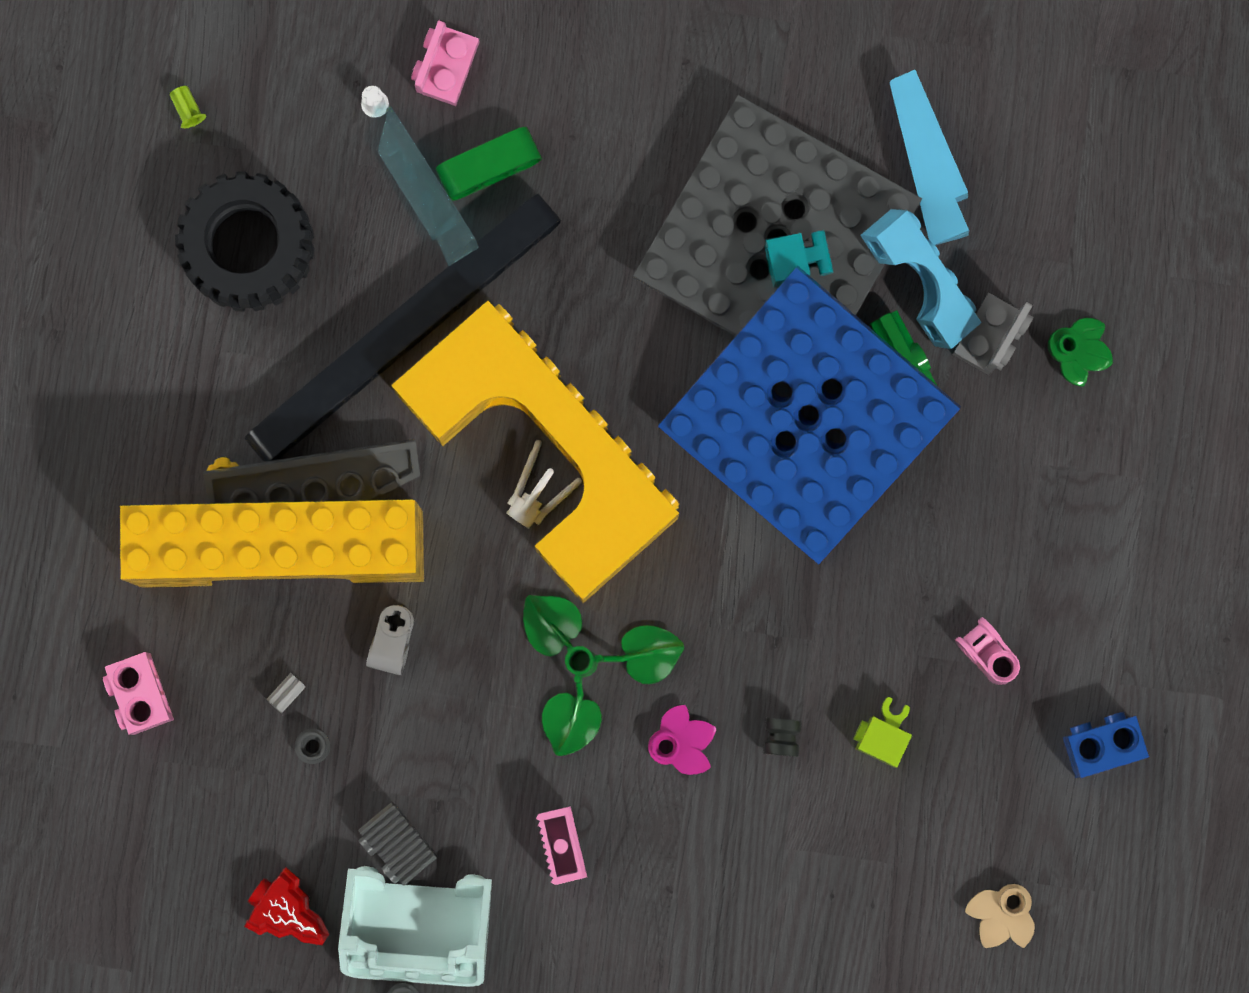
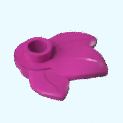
[648,705,716,775]

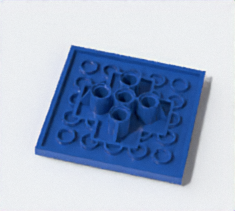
[658,265,961,565]

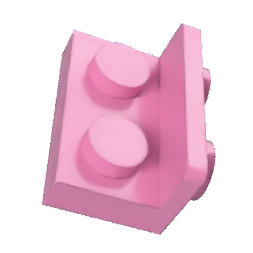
[411,20,480,106]

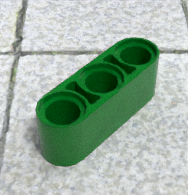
[436,127,542,201]

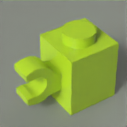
[853,697,912,768]

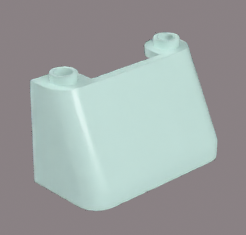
[338,866,492,987]

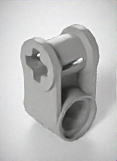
[366,605,414,676]

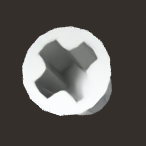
[361,86,389,118]

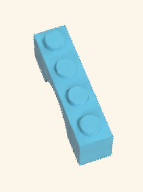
[860,209,982,349]

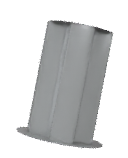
[264,673,306,714]

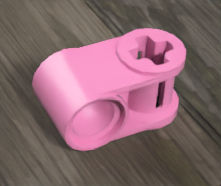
[955,617,1020,685]

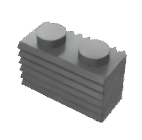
[358,802,438,885]

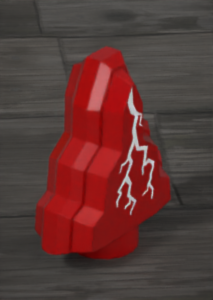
[244,867,330,945]

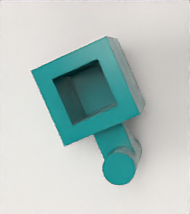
[764,230,834,288]

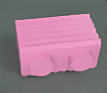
[536,806,587,885]

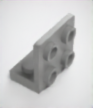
[952,293,1034,375]

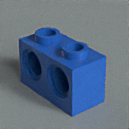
[1063,712,1149,778]

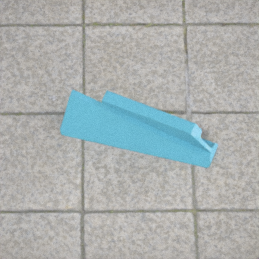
[890,70,969,245]

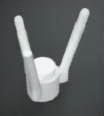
[506,440,582,529]

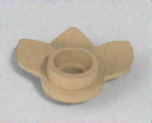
[965,884,1035,948]

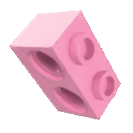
[103,652,174,735]

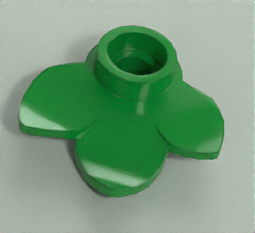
[1048,318,1113,387]

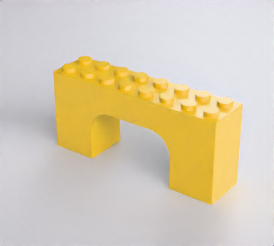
[391,301,679,603]
[120,500,424,587]

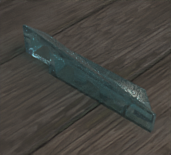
[378,106,479,266]

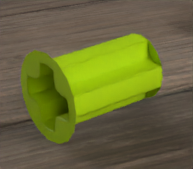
[170,86,206,129]

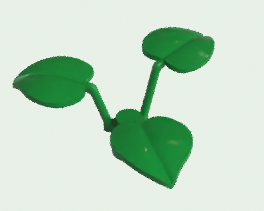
[523,595,684,756]

